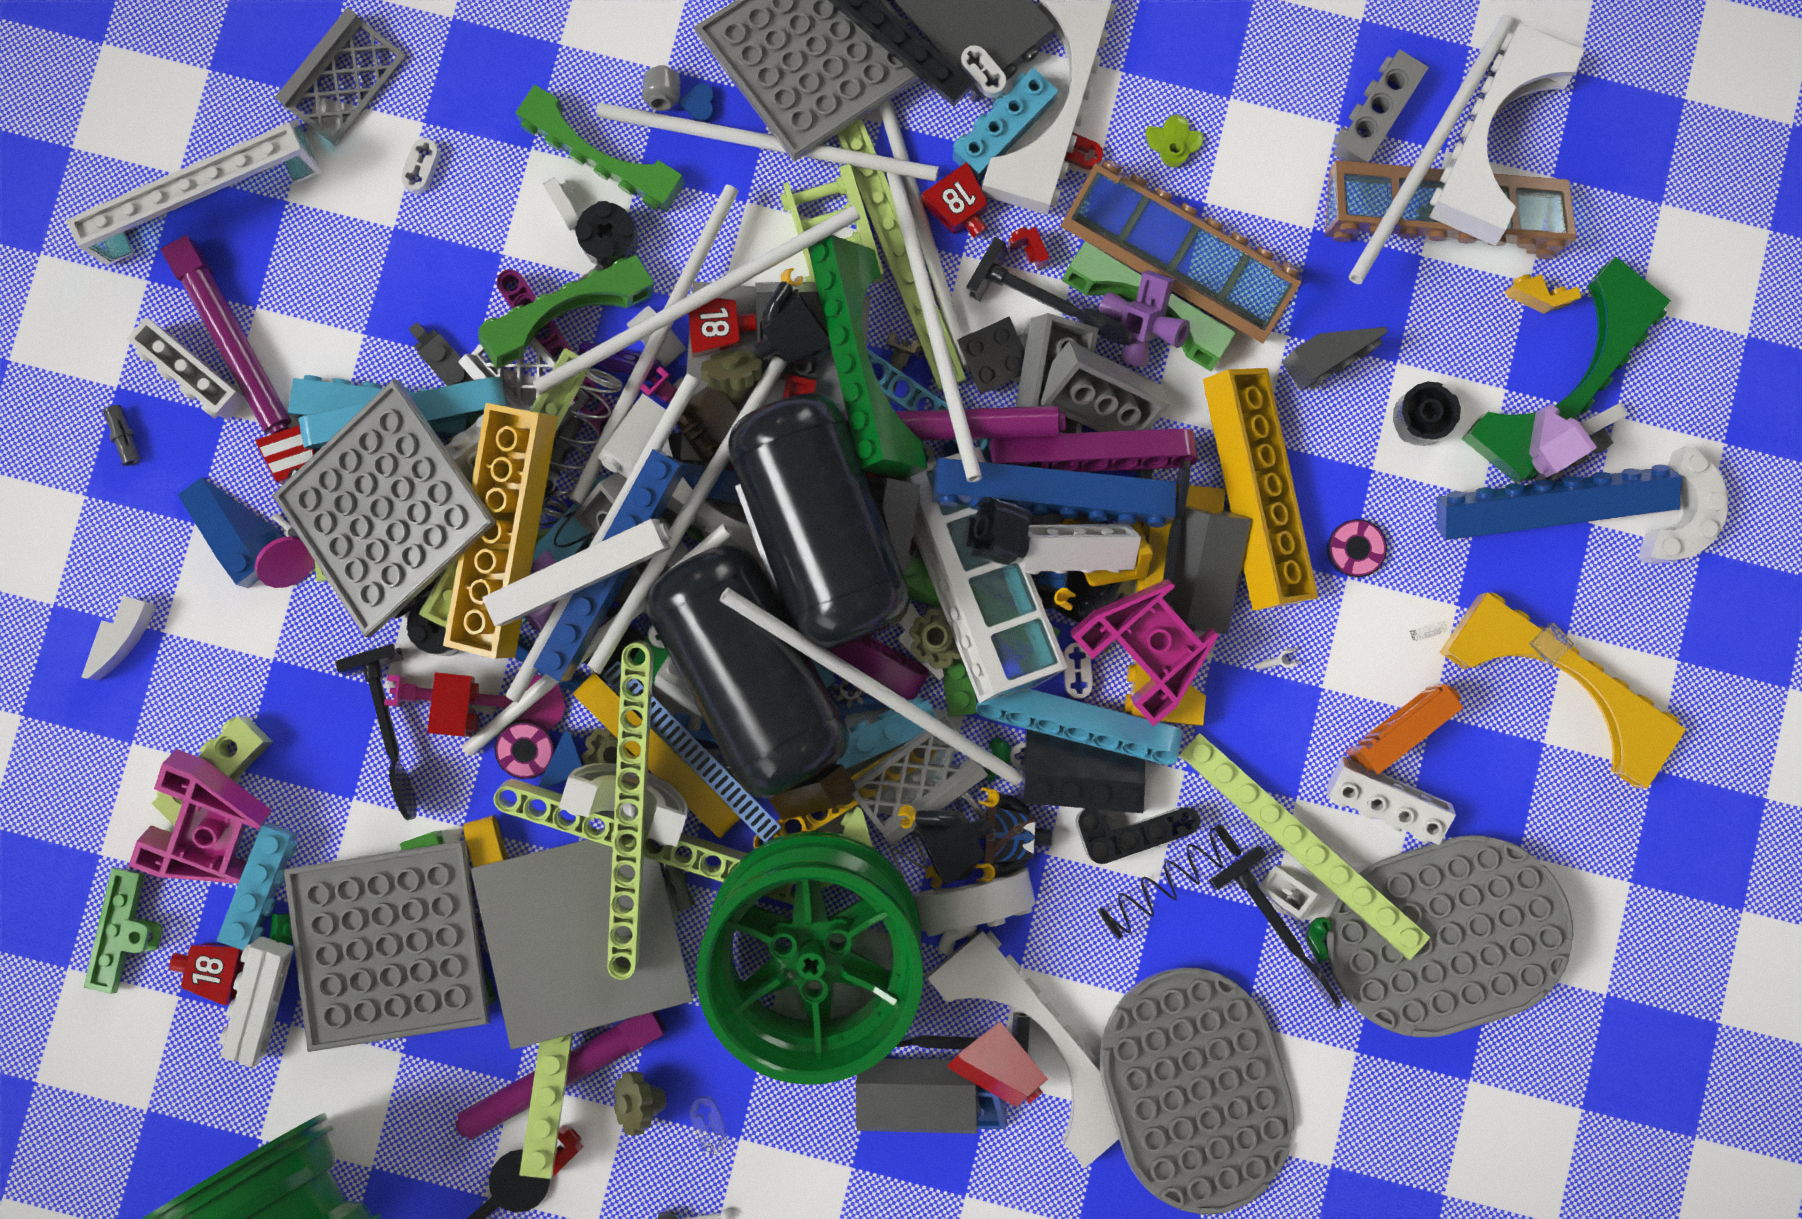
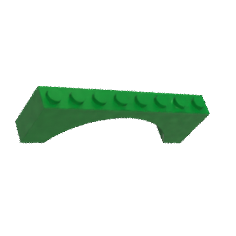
[808,235,928,479]
[1461,256,1671,483]

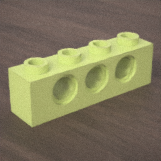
[151,716,273,827]

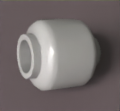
[642,65,681,111]

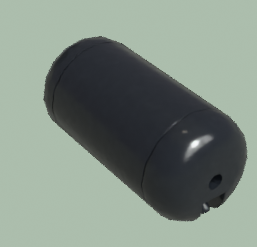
[727,393,910,649]
[645,545,849,799]

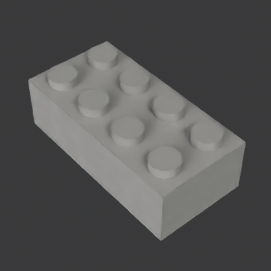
[1016,313,1099,434]

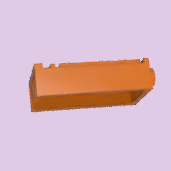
[1345,684,1464,775]

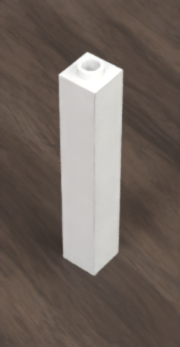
[482,519,672,626]

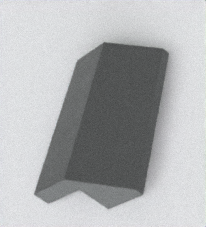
[1172,506,1253,634]
[856,1058,981,1134]

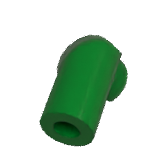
[984,737,1010,783]
[1305,917,1331,963]

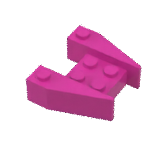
[1070,579,1219,726]
[128,749,272,884]

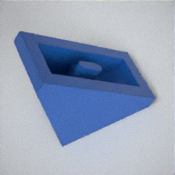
[539,731,585,788]

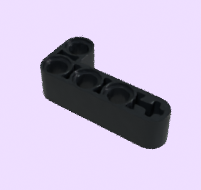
[1075,807,1200,864]

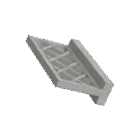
[275,7,407,146]
[458,337,590,435]
[852,716,988,846]

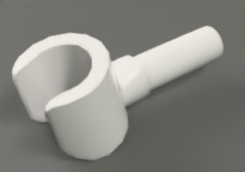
[272,513,299,537]
[1255,648,1299,670]

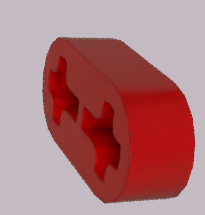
[1064,132,1103,170]

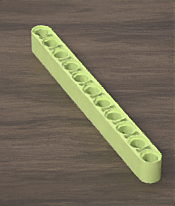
[607,640,654,980]
[494,779,796,905]

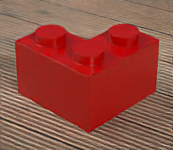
[427,672,480,737]

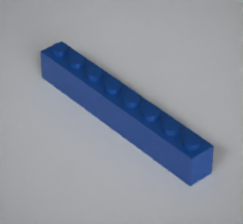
[533,449,688,682]
[932,458,1176,528]
[1436,464,1682,540]

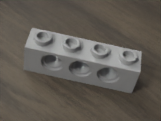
[1332,49,1429,163]

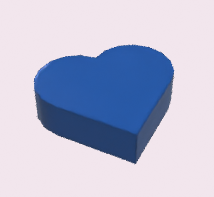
[679,83,714,123]

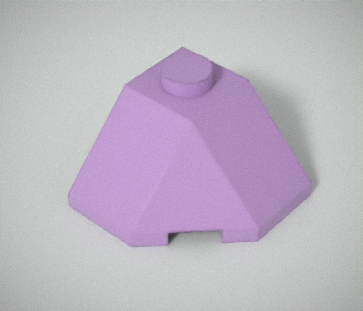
[1529,404,1597,477]

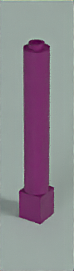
[160,235,292,434]
[844,406,1066,441]
[455,1011,667,1140]

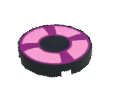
[1326,519,1387,578]
[494,719,556,779]

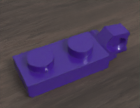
[578,341,662,381]

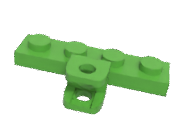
[933,606,998,717]
[83,868,163,994]

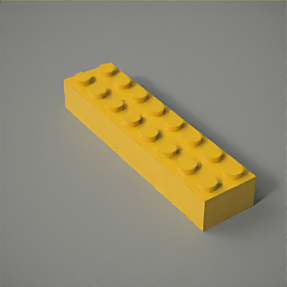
[1202,368,1319,611]
[443,403,558,659]

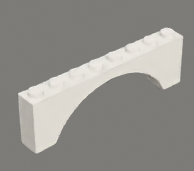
[982,0,1117,215]
[1429,23,1585,246]
[597,393,768,578]
[927,929,1119,1168]

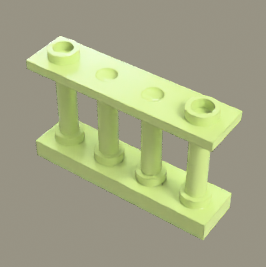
[780,164,884,292]

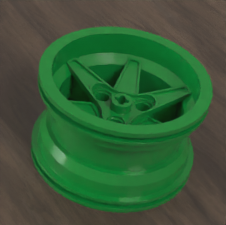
[696,831,923,1085]
[142,1113,382,1219]

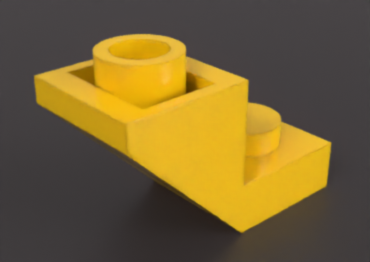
[1505,274,1582,314]

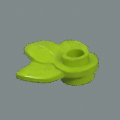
[1146,114,1203,168]

